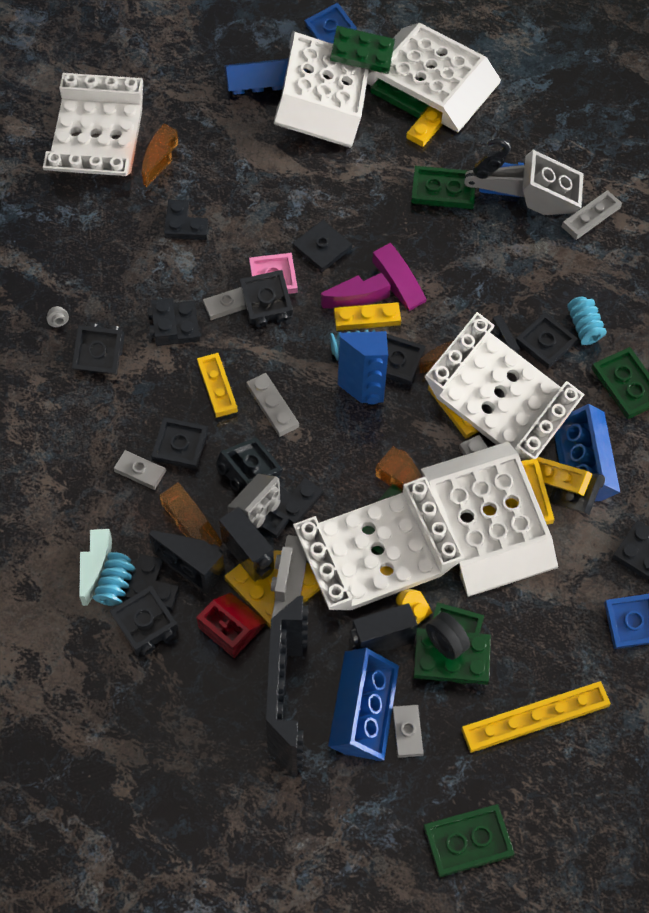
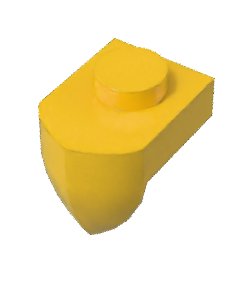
[396,589,433,624]

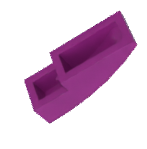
[372,243,426,311]
[321,273,391,309]

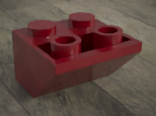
[197,592,267,658]

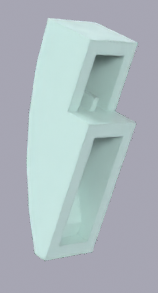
[79,529,112,606]

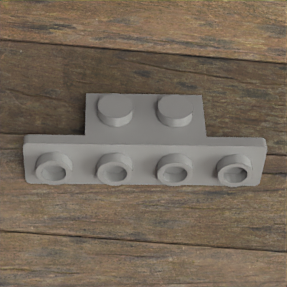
[271,535,307,618]

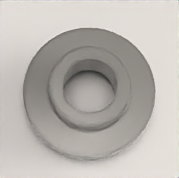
[47,306,69,327]

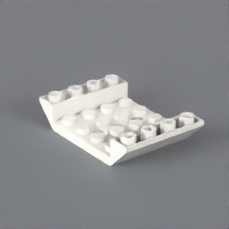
[367,23,501,132]
[274,31,369,148]
[43,73,143,176]
[425,312,584,460]
[421,442,558,597]
[293,476,465,610]

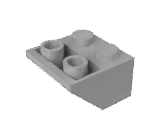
[227,474,280,528]

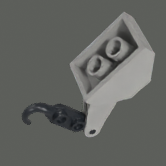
[464,139,583,215]

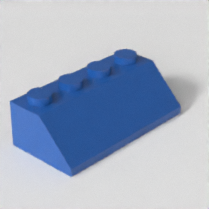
[224,59,307,94]
[338,331,388,404]
[554,404,620,501]
[328,648,399,761]

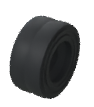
[425,612,470,660]

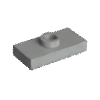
[203,287,246,320]
[114,450,166,490]
[393,705,424,758]

